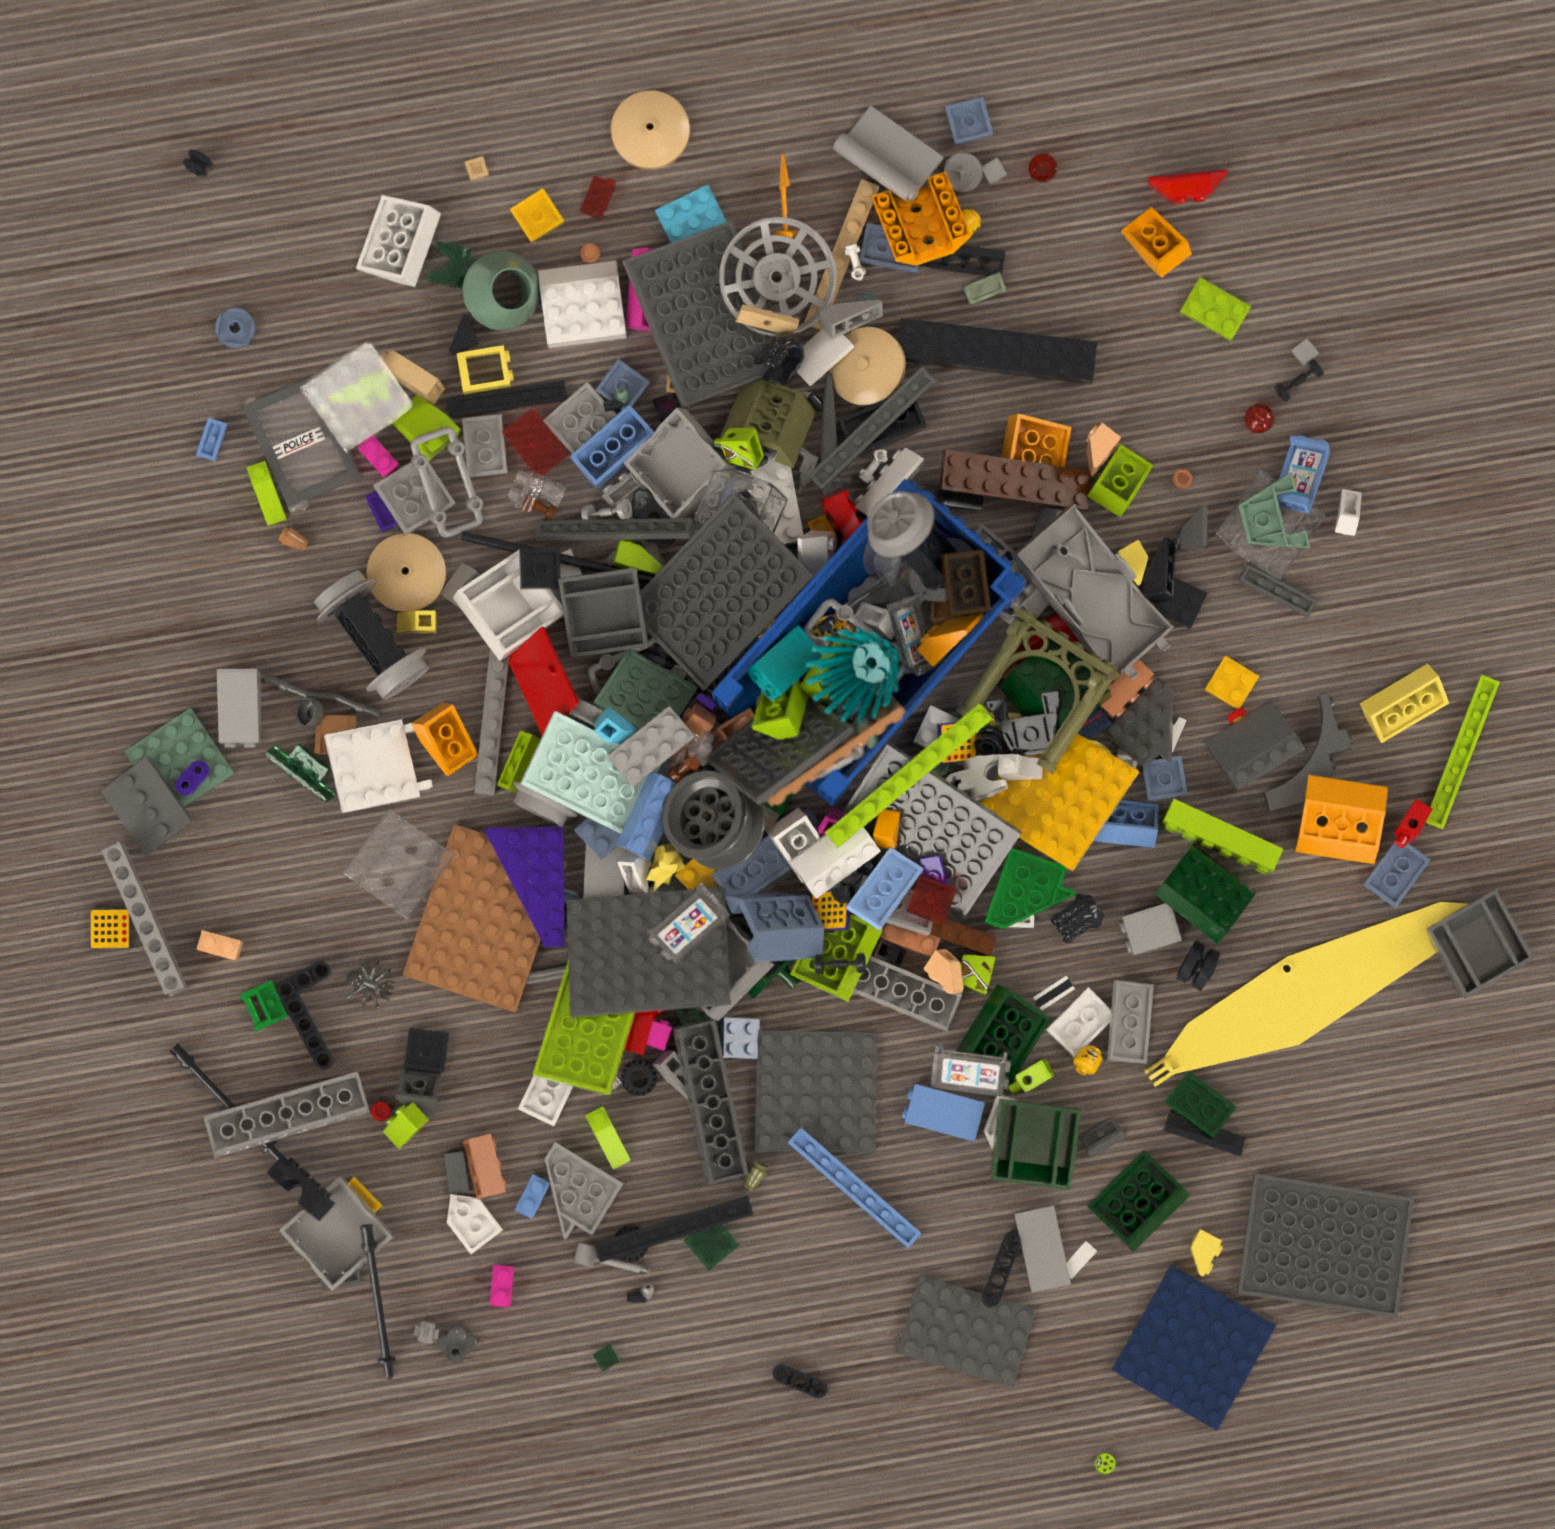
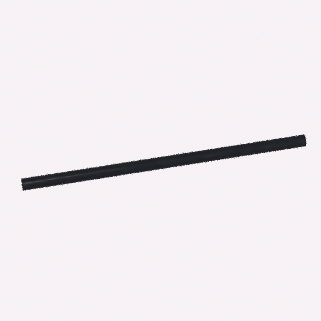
[461,531,655,584]

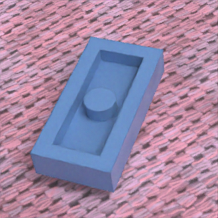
[196,418,228,462]
[515,1174,550,1219]

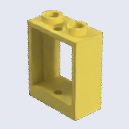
[457,345,514,395]

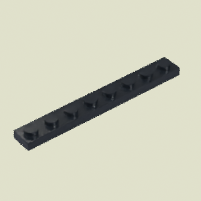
[594,1195,754,1263]

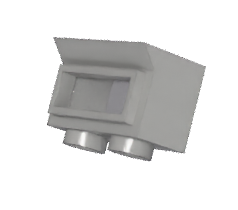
[602,471,648,516]

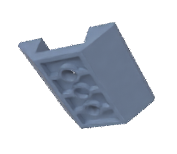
[725,891,824,962]

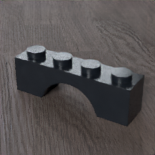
[267,1155,336,1222]

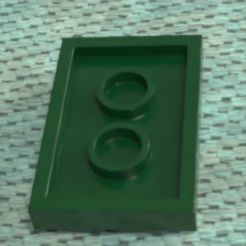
[1164,1071,1237,1139]

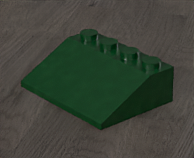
[955,984,1051,1085]
[1087,1150,1190,1252]

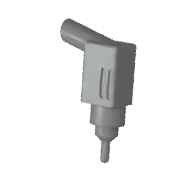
[798,447,819,494]

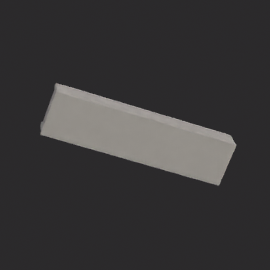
[101,841,189,997]
[853,956,962,1032]
[204,1072,370,1158]

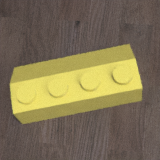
[1360,664,1449,743]

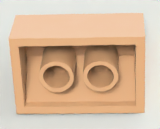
[1086,423,1121,478]

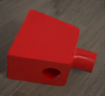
[1394,799,1433,848]

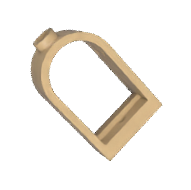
[378,350,445,405]

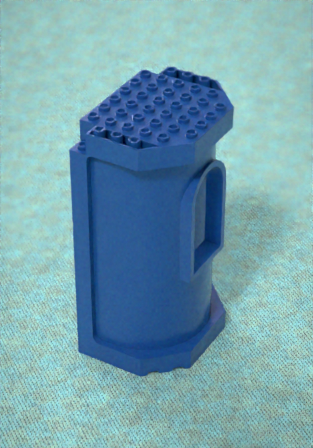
[712,478,1026,807]

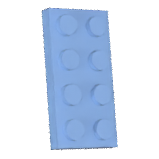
[846,847,924,930]

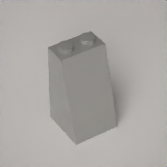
[217,669,261,748]

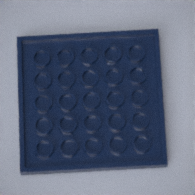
[1111,1265,1276,1431]

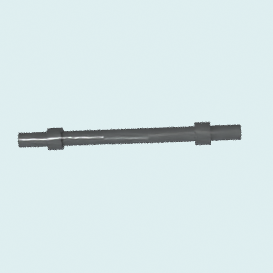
[264,674,381,718]

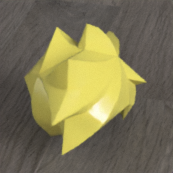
[646,844,686,893]

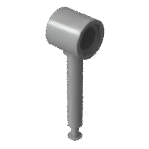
[574,1243,650,1275]

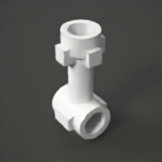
[844,242,867,281]
[859,449,888,484]

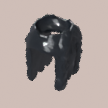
[754,332,805,386]
[1050,893,1104,943]

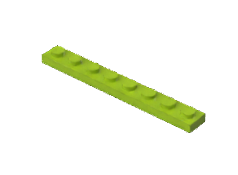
[1425,675,1500,830]

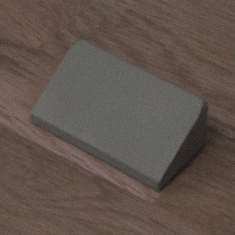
[1079,1117,1125,1157]

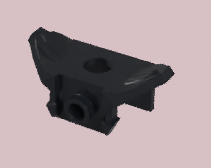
[632,488,676,545]

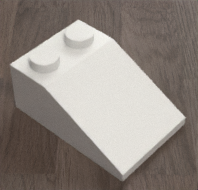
[913,705,979,767]
[766,808,820,883]

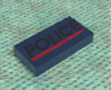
[1078,708,1111,739]

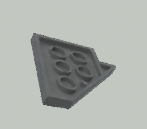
[1104,677,1173,769]

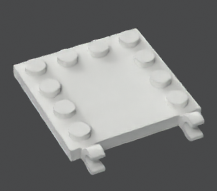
[324,719,433,813]

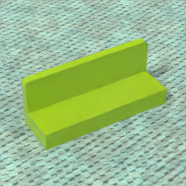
[497,731,541,794]

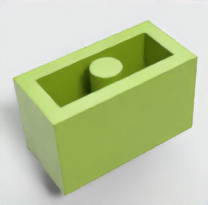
[383,1102,429,1149]

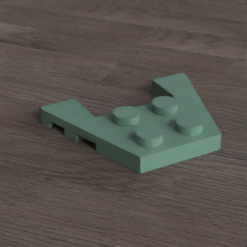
[1238,472,1311,549]

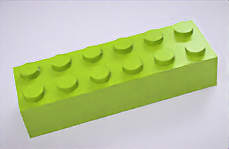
[1161,799,1283,875]

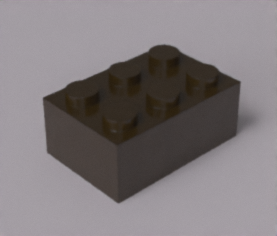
[940,550,991,617]

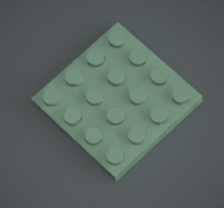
[593,649,698,729]
[124,708,235,807]

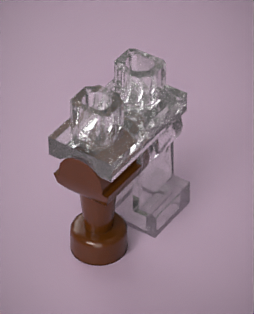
[507,470,567,521]
[668,730,714,783]

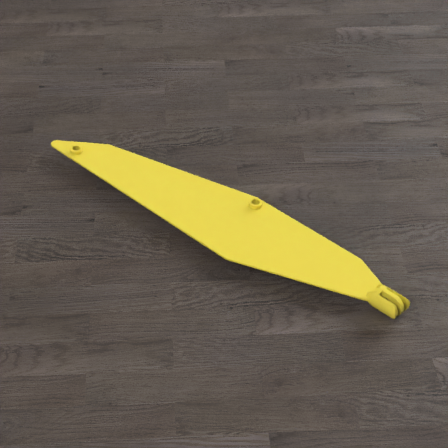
[1144,902,1468,1087]

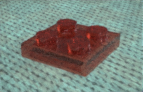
[906,875,957,926]

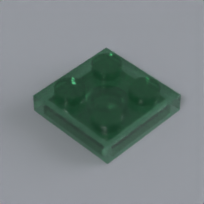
[683,1225,739,1271]

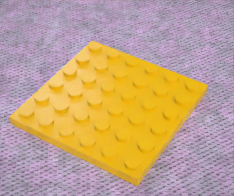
[980,734,1139,872]

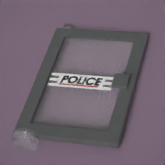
[242,376,361,514]

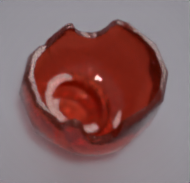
[1028,153,1058,183]
[1244,404,1275,434]

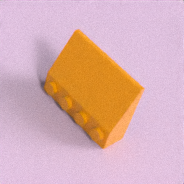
[1001,414,1072,467]

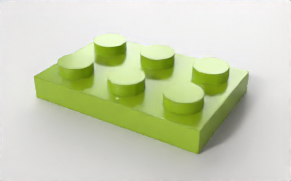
[1180,277,1251,341]

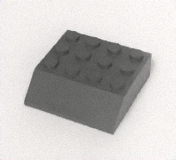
[558,567,649,658]
[1426,889,1534,998]

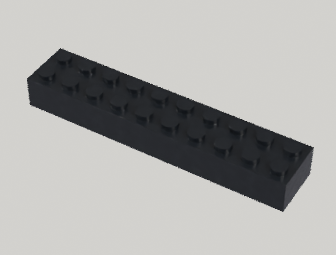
[898,318,1097,385]

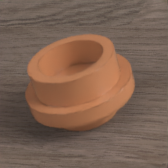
[580,243,600,263]
[1172,469,1192,489]

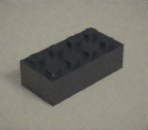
[838,399,927,457]

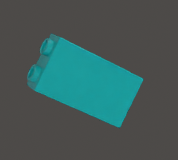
[746,625,823,701]

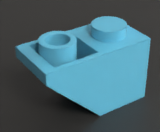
[594,706,638,744]

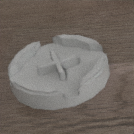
[943,153,983,192]

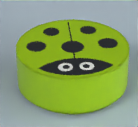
[1095,1453,1116,1474]

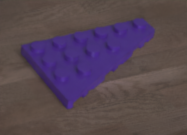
[485,827,565,947]

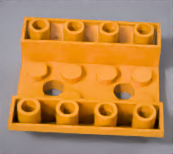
[871,172,971,265]
[1295,774,1388,864]

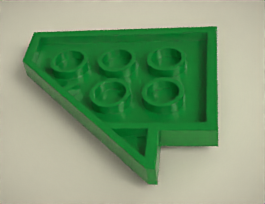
[984,848,1077,929]

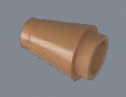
[278,526,309,551]

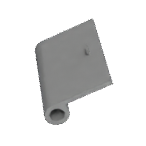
[833,106,944,202]

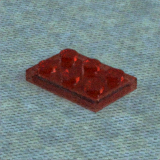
[502,408,569,479]

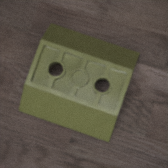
[720,379,816,468]

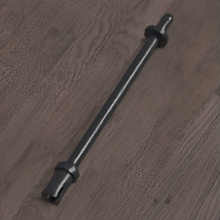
[169,1043,282,1160]
[360,1224,396,1380]

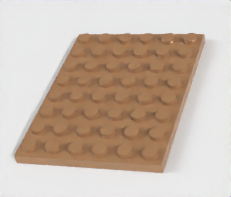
[768,694,905,806]
[403,824,567,1013]

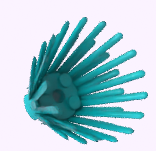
[806,628,900,723]

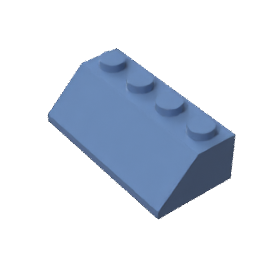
[570,405,655,490]
[616,772,677,861]
[1094,800,1159,848]

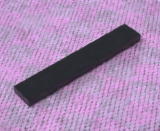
[447,381,567,419]

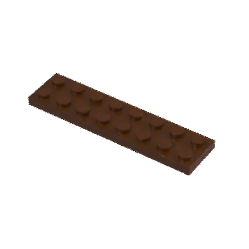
[939,449,1091,511]

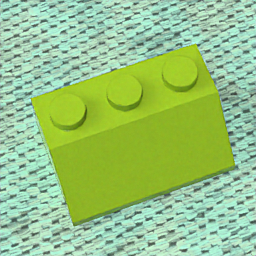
[752,679,808,740]

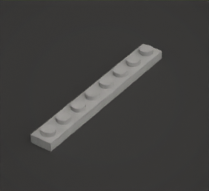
[474,649,510,796]

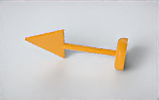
[773,154,798,239]

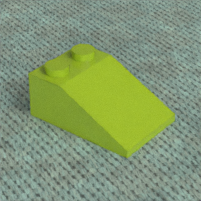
[388,394,460,462]
[1087,444,1154,517]

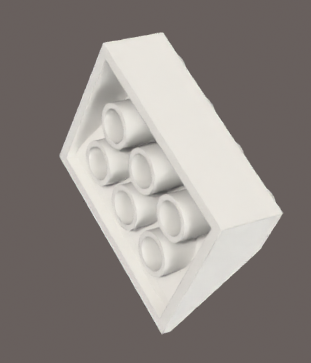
[356,195,441,287]

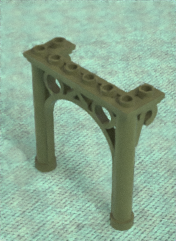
[956,606,1121,774]

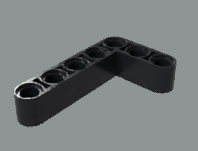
[277,961,334,1069]

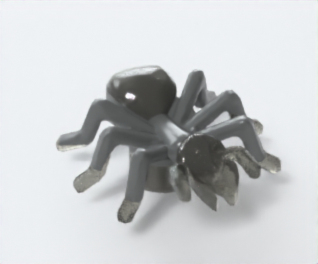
[346,958,395,1009]

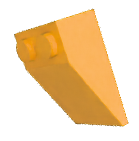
[1121,207,1192,278]
[916,613,985,666]
[411,703,478,776]

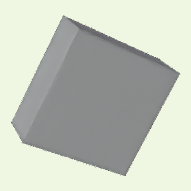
[982,158,1007,186]
[1291,338,1319,366]

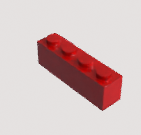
[820,487,864,545]

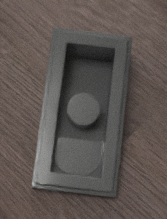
[444,1151,470,1194]

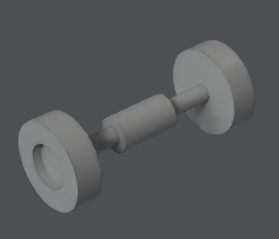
[581,499,632,520]

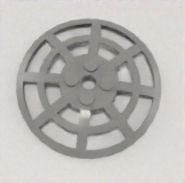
[719,217,837,336]

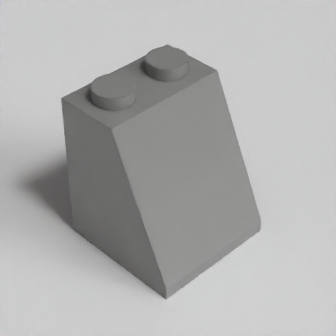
[1119,903,1182,956]

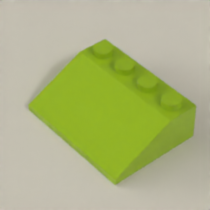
[790,913,883,1002]

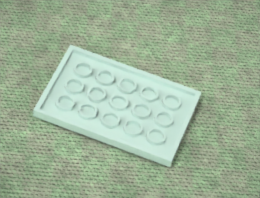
[520,711,661,834]

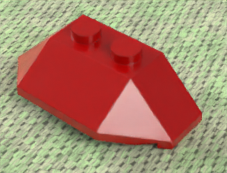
[1147,169,1228,204]

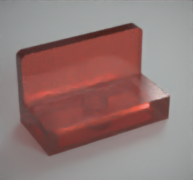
[580,176,616,221]

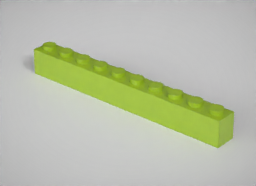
[825,703,993,848]

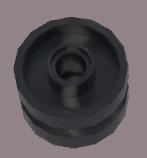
[1176,940,1221,991]

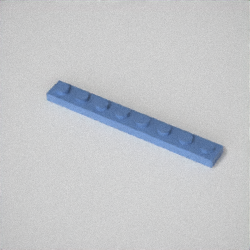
[787,1127,922,1248]

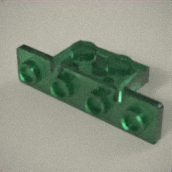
[265,743,335,803]

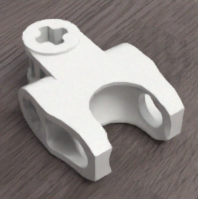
[946,754,1009,801]

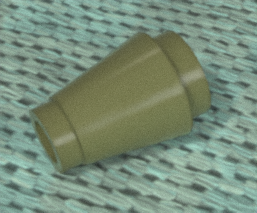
[743,1160,768,1192]

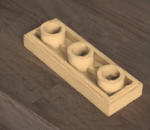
[736,304,799,335]

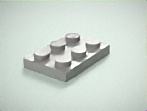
[462,414,508,478]

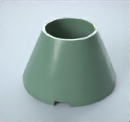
[463,251,540,330]

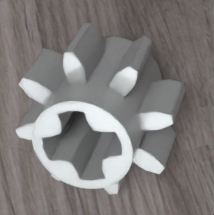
[414,1321,439,1344]

